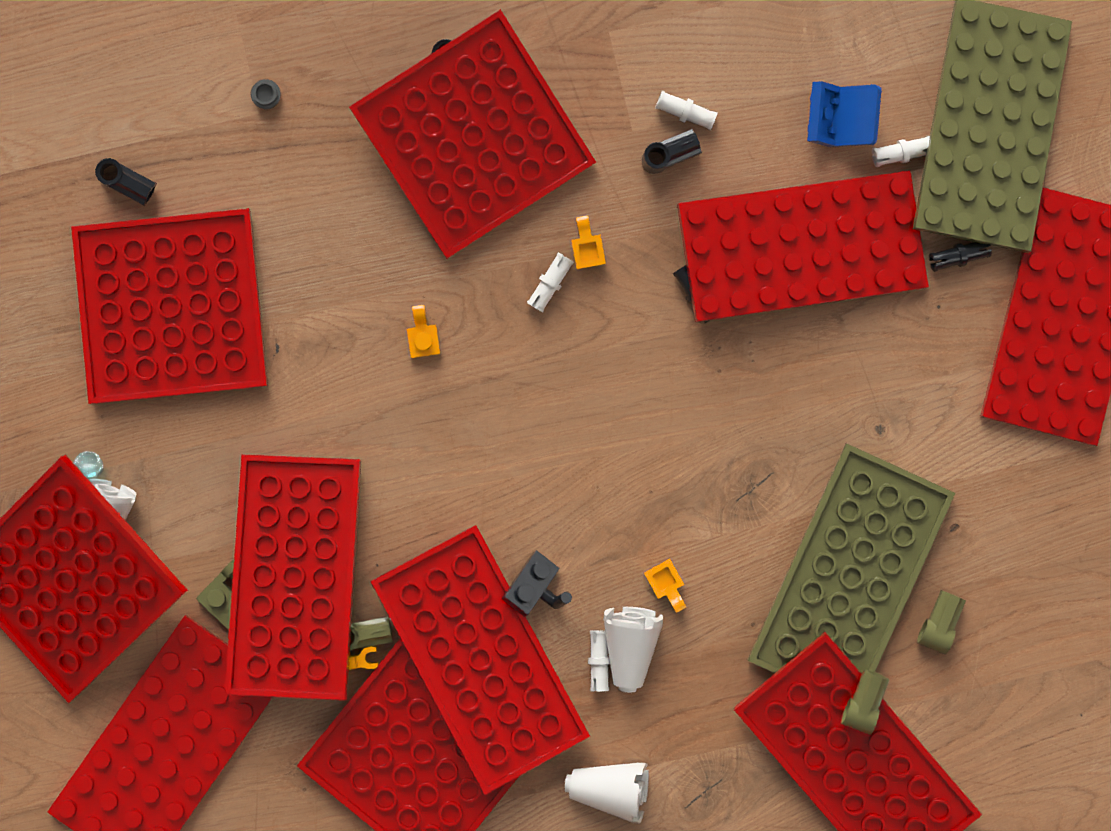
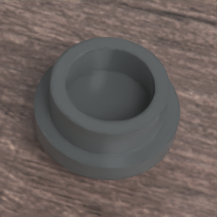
[251,79,281,109]

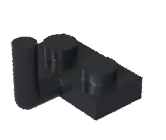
[501,550,572,617]

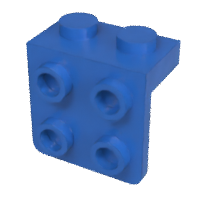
[807,81,882,147]

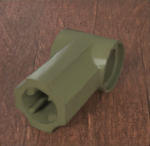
[917,590,966,655]
[350,616,393,650]
[841,669,889,735]

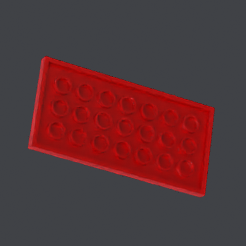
[677,170,929,322]
[980,187,1111,446]
[225,454,361,701]
[370,525,590,795]
[47,615,273,831]
[734,631,982,831]

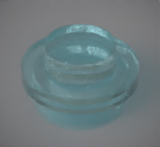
[73,451,103,479]

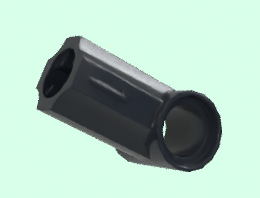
[641,129,702,174]
[95,158,157,206]

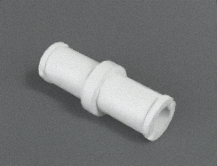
[655,91,717,130]
[872,136,930,167]
[527,252,574,313]
[588,630,610,692]

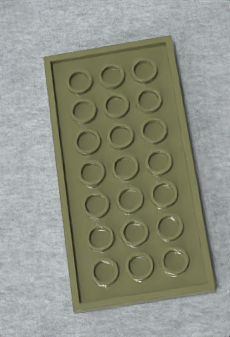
[913,0,1072,253]
[747,444,955,673]

